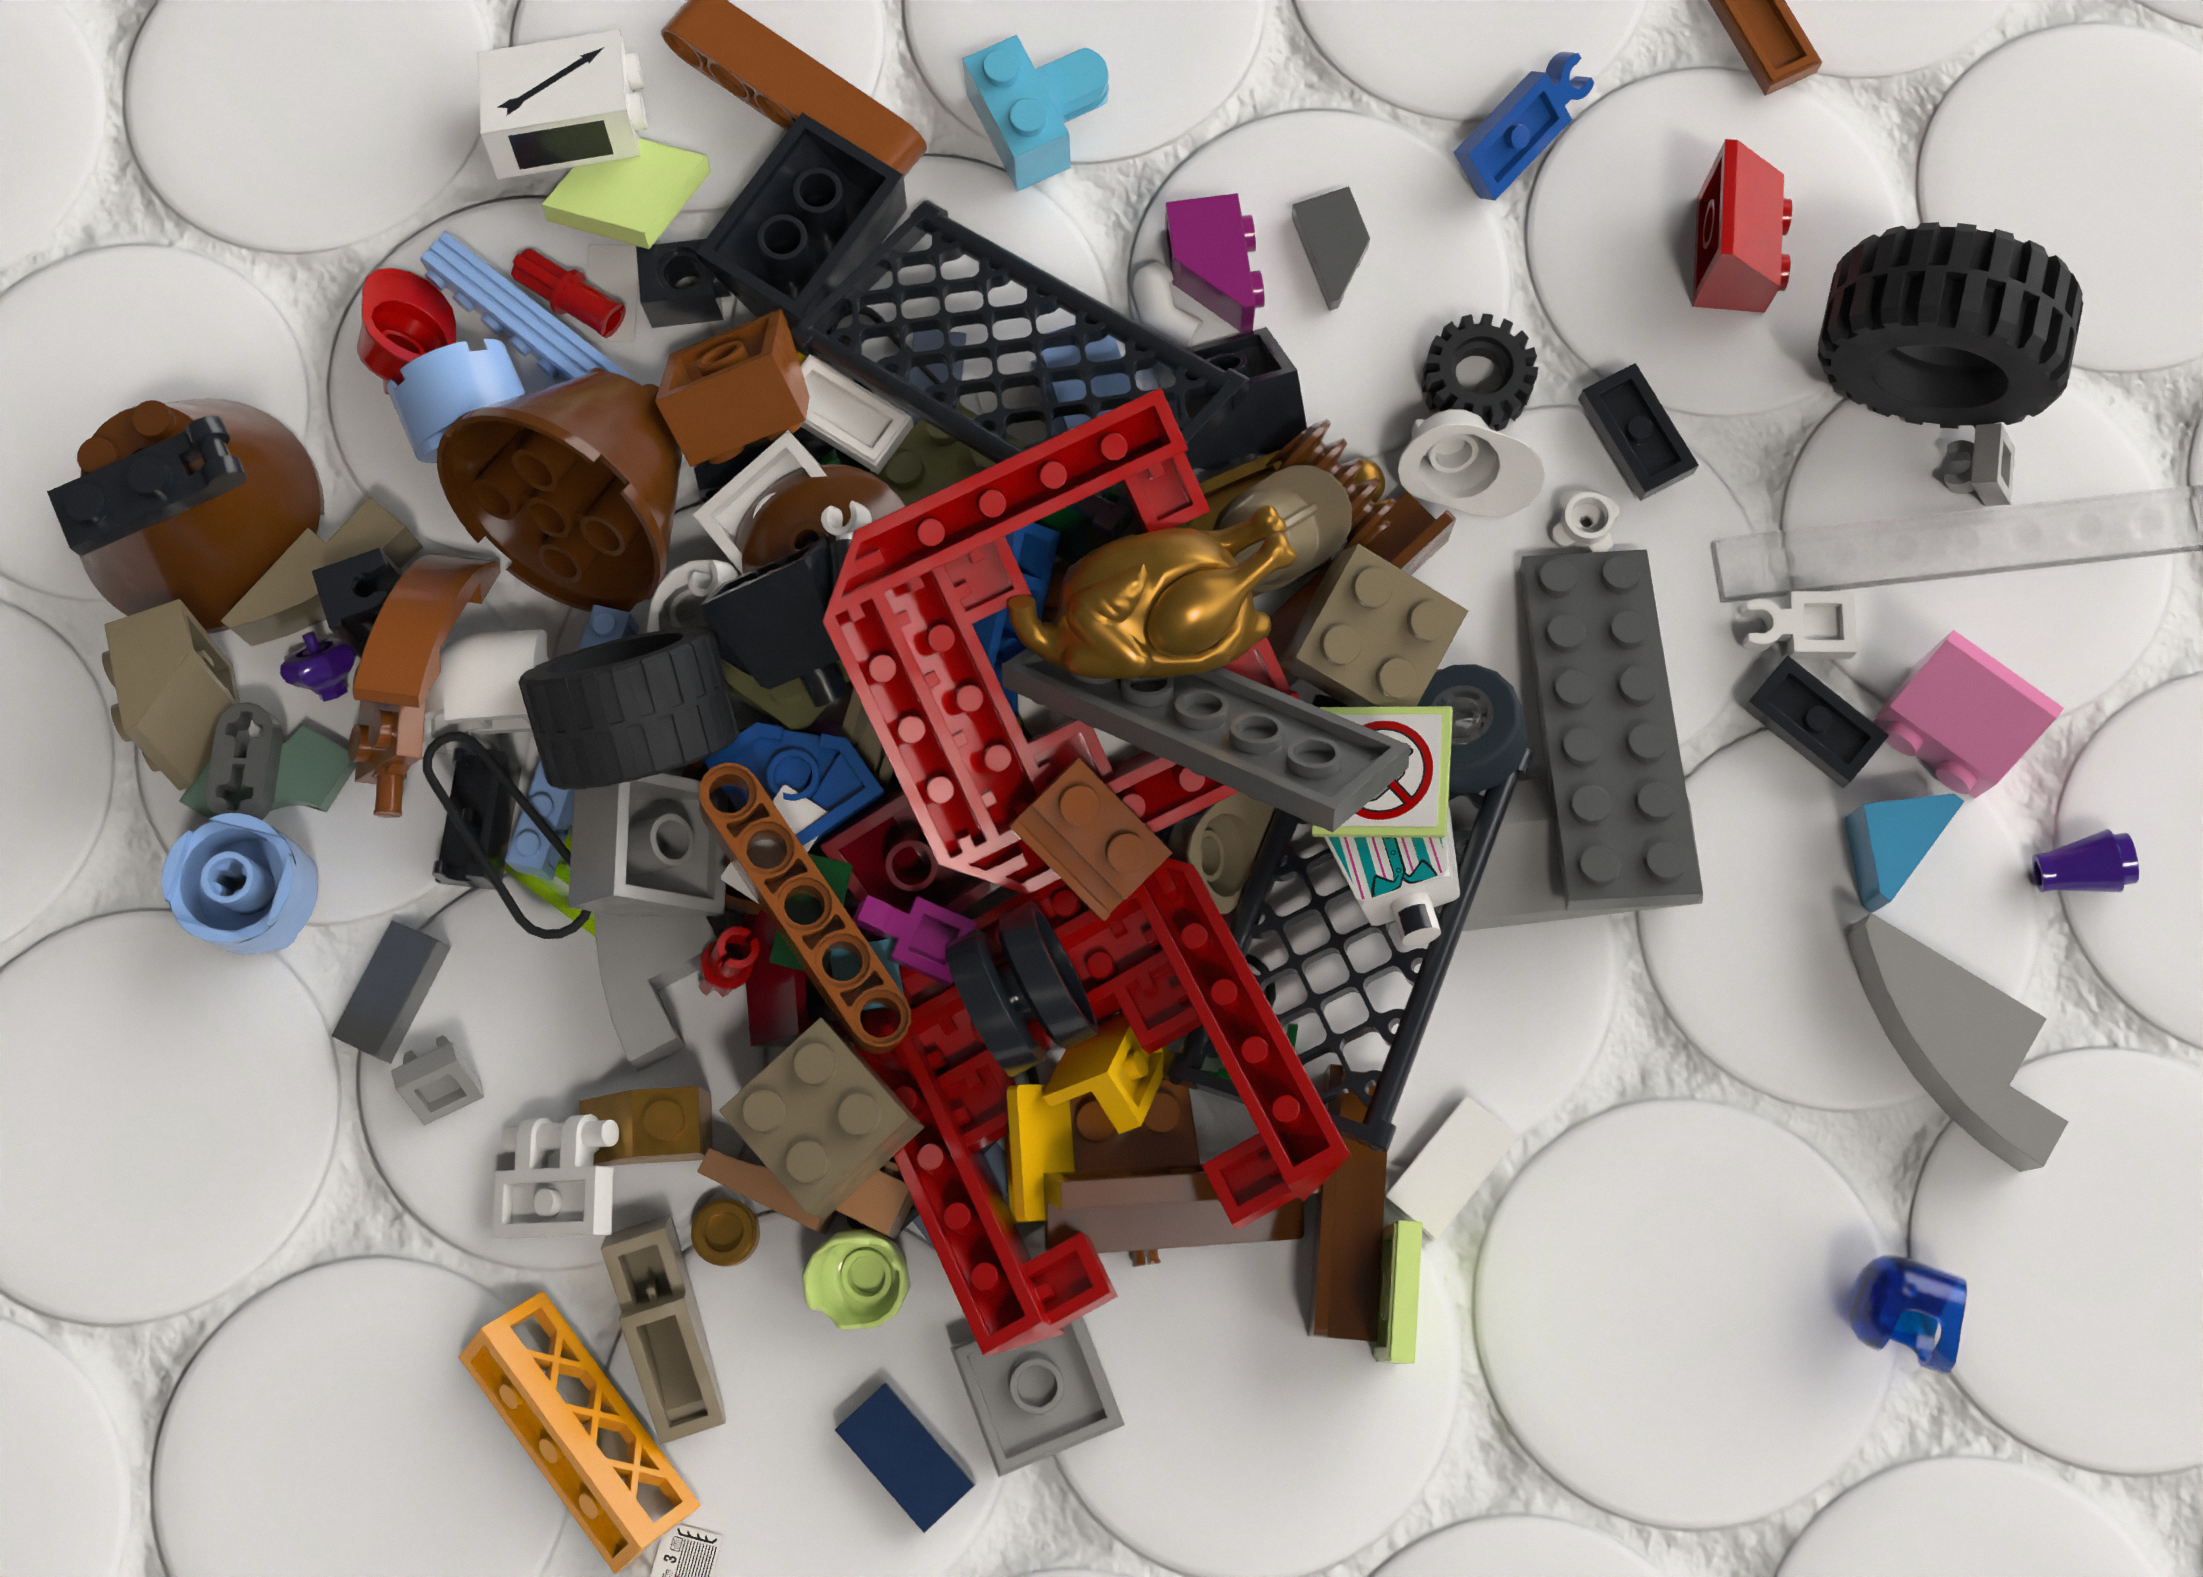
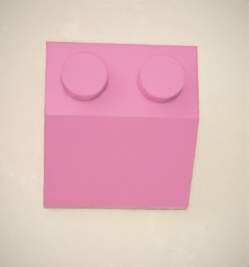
[1872,630,2064,799]

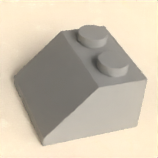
[568,773,728,917]

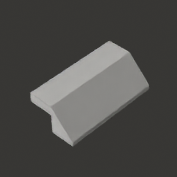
[1438,778,1703,931]

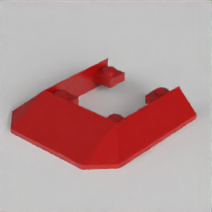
[822,388,1300,895]
[854,858,1351,1357]

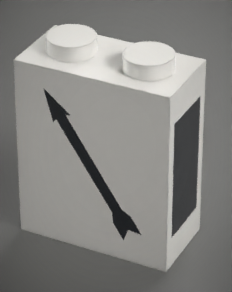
[477,29,648,180]

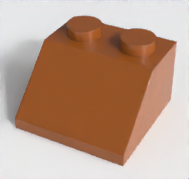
[655,309,810,467]

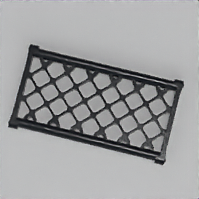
[790,200,1252,540]
[1164,694,1534,1152]

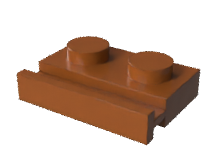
[1008,757,1172,921]

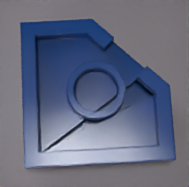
[702,722,886,846]

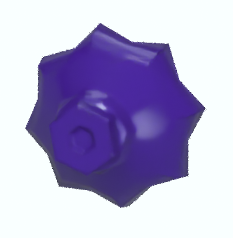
[280,631,357,702]

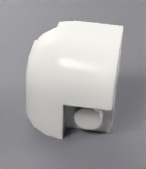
[423,630,550,754]

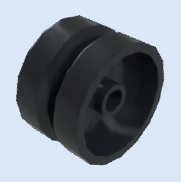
[945,901,1099,1077]

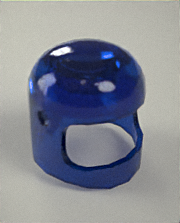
[1848,1255,1967,1374]

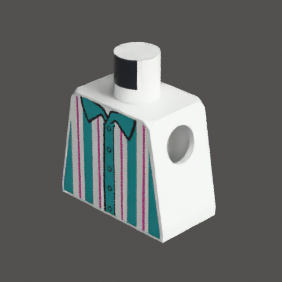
[1324,806,1460,946]

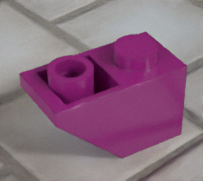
[1165,193,1265,332]

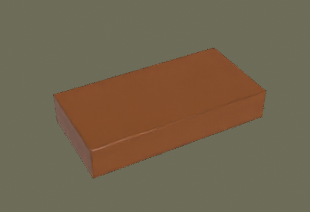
[1708,0,1822,96]

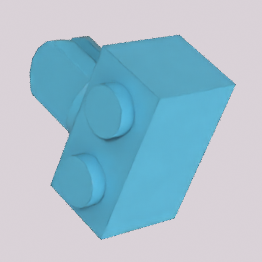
[962,35,1109,192]

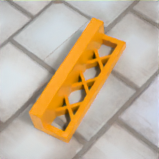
[458,1291,701,1575]

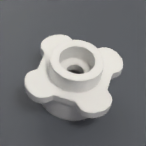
[1552,489,1620,552]

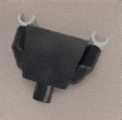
[688,500,872,707]

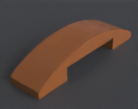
[353,553,501,708]

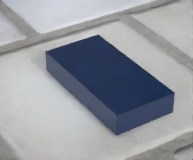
[835,1383,976,1533]

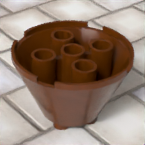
[437,367,683,612]
[77,398,324,634]

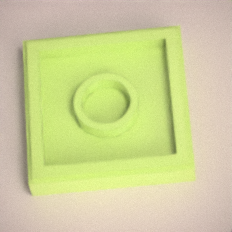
[541,138,711,249]
[1374,1220,1423,1364]

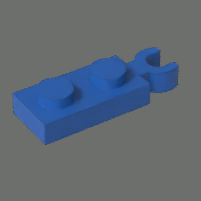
[1453,52,1594,201]

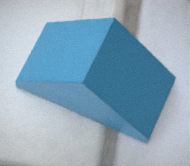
[1845,793,1964,913]

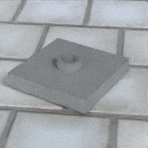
[950,1316,1125,1477]

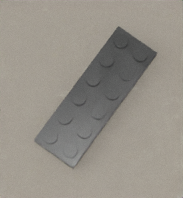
[1519,549,1703,911]
[1002,648,1411,832]

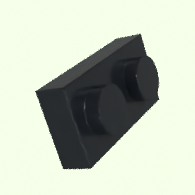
[1578,363,1699,501]
[1743,655,1889,788]

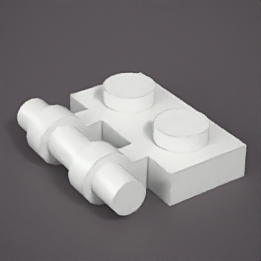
[492,1114,619,1239]

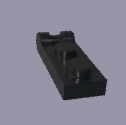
[47,416,247,557]

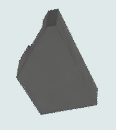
[1291,186,1370,311]

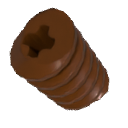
[1266,419,1396,551]

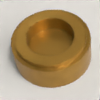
[691,1199,760,1267]

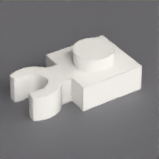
[1741,591,1858,659]

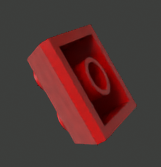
[1692,139,1792,313]

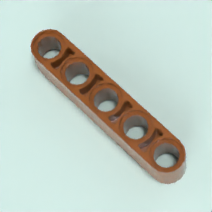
[661,0,927,177]
[699,763,911,1054]

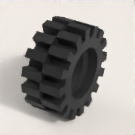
[1421,313,1538,432]

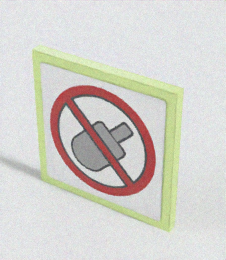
[1312,706,1453,838]

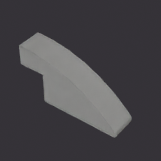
[595,912,718,1072]
[1847,913,2069,1172]

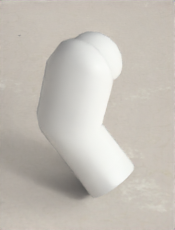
[1132,262,1203,347]

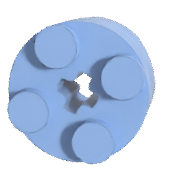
[387,339,526,463]
[161,813,318,955]

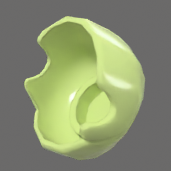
[802,1229,911,1330]

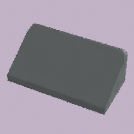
[332,920,451,1064]

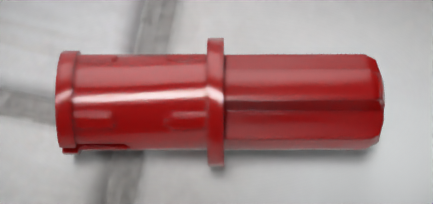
[511,249,626,338]
[698,926,760,997]

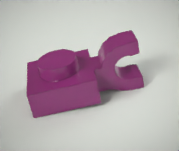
[852,895,977,986]

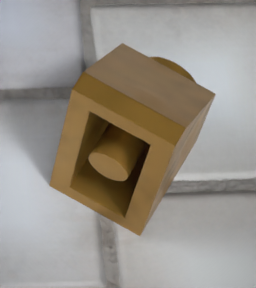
[579,1086,713,1166]

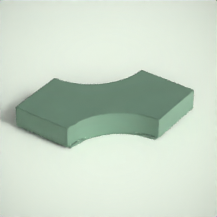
[179,724,356,818]

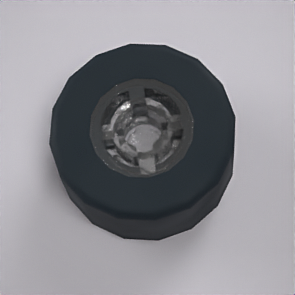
[1417,664,1527,793]

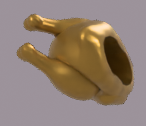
[1008,505,1297,679]

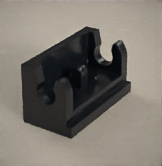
[312,547,403,658]
[432,748,522,890]

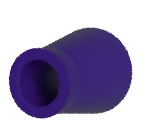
[2032,829,2139,892]

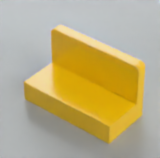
[1042,1011,1172,1134]
[1005,1084,1075,1223]

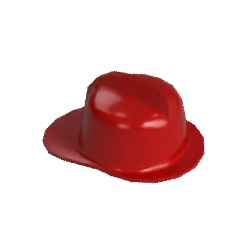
[357,268,456,395]

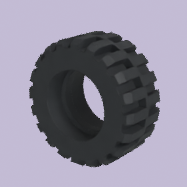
[1817,222,2084,429]

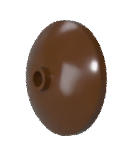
[732,464,906,576]

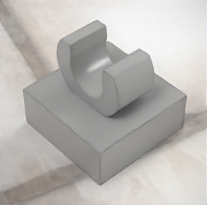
[1944,423,2015,506]
[391,1035,484,1126]

